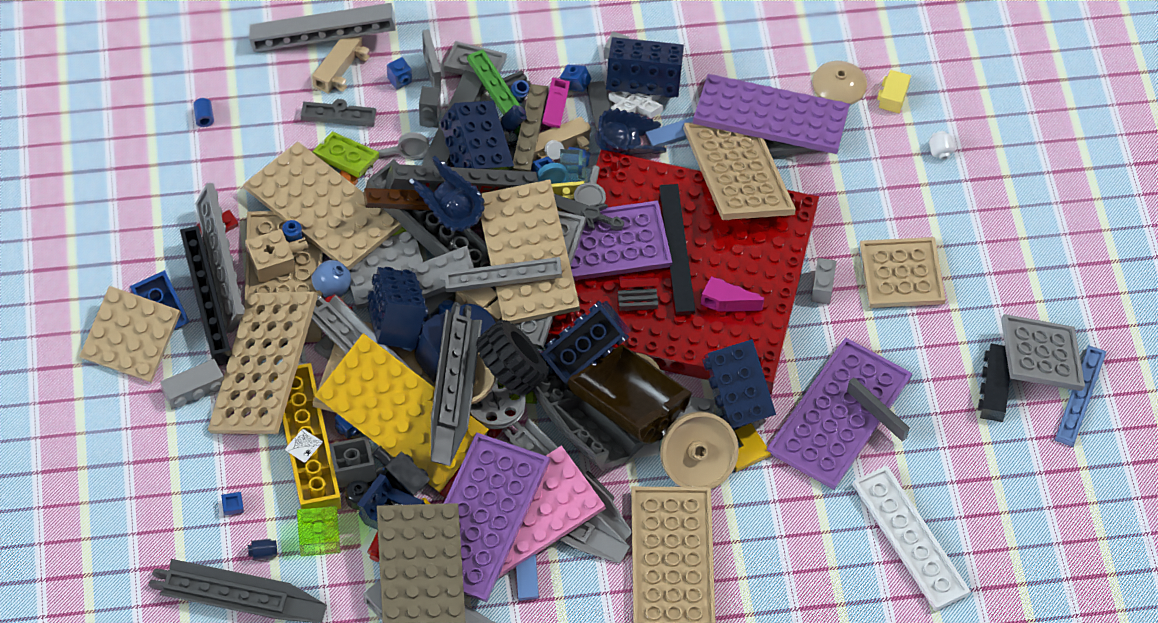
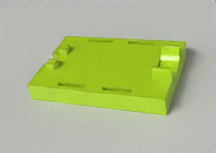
[312,131,379,178]

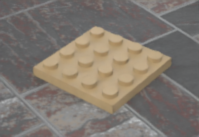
[860,237,946,308]
[79,286,181,383]

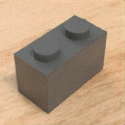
[419,86,441,128]

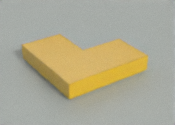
[734,423,771,472]

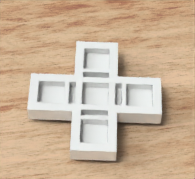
[609,91,663,118]

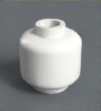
[929,131,955,160]

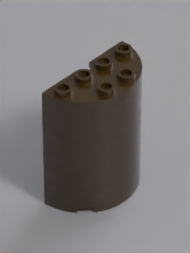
[568,344,692,444]

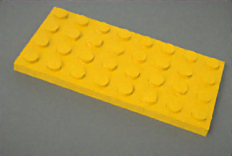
[314,333,489,492]

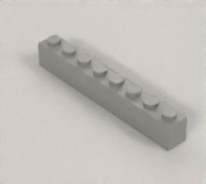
[249,3,396,52]

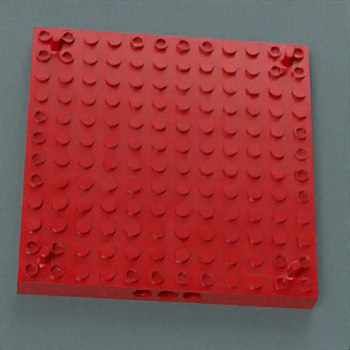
[546,150,819,395]

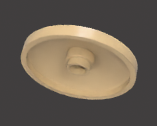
[660,411,739,489]

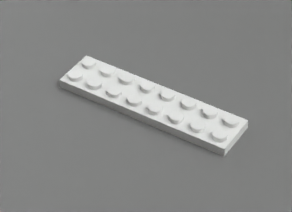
[852,466,971,612]

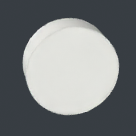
[544,140,564,160]

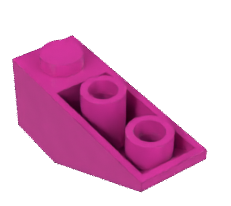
[542,77,570,128]
[701,276,764,311]

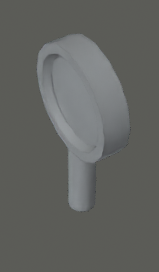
[378,132,430,160]
[574,165,606,206]

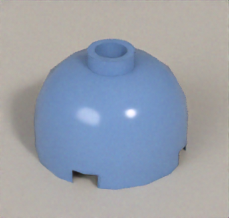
[312,260,351,298]

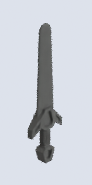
[554,194,624,231]

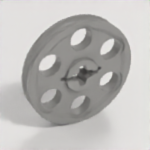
[470,378,525,429]

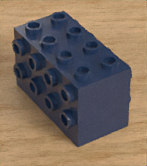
[606,37,684,98]
[440,100,514,171]
[367,267,428,349]
[541,301,631,384]
[702,339,776,429]

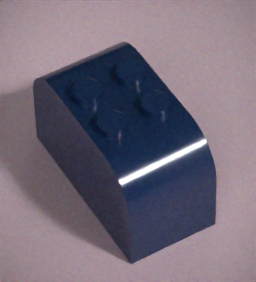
[415,304,496,383]

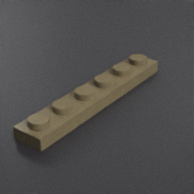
[512,84,549,172]

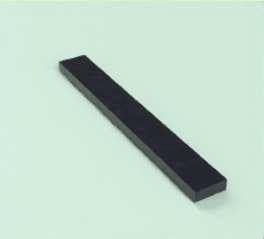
[659,184,695,315]

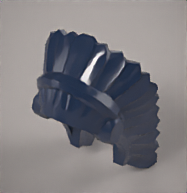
[595,108,667,155]
[409,156,485,232]

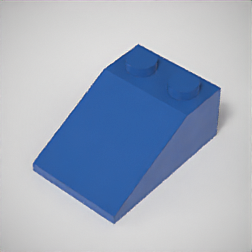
[129,270,190,329]

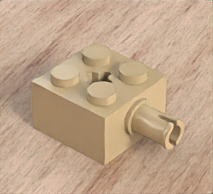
[245,229,308,283]

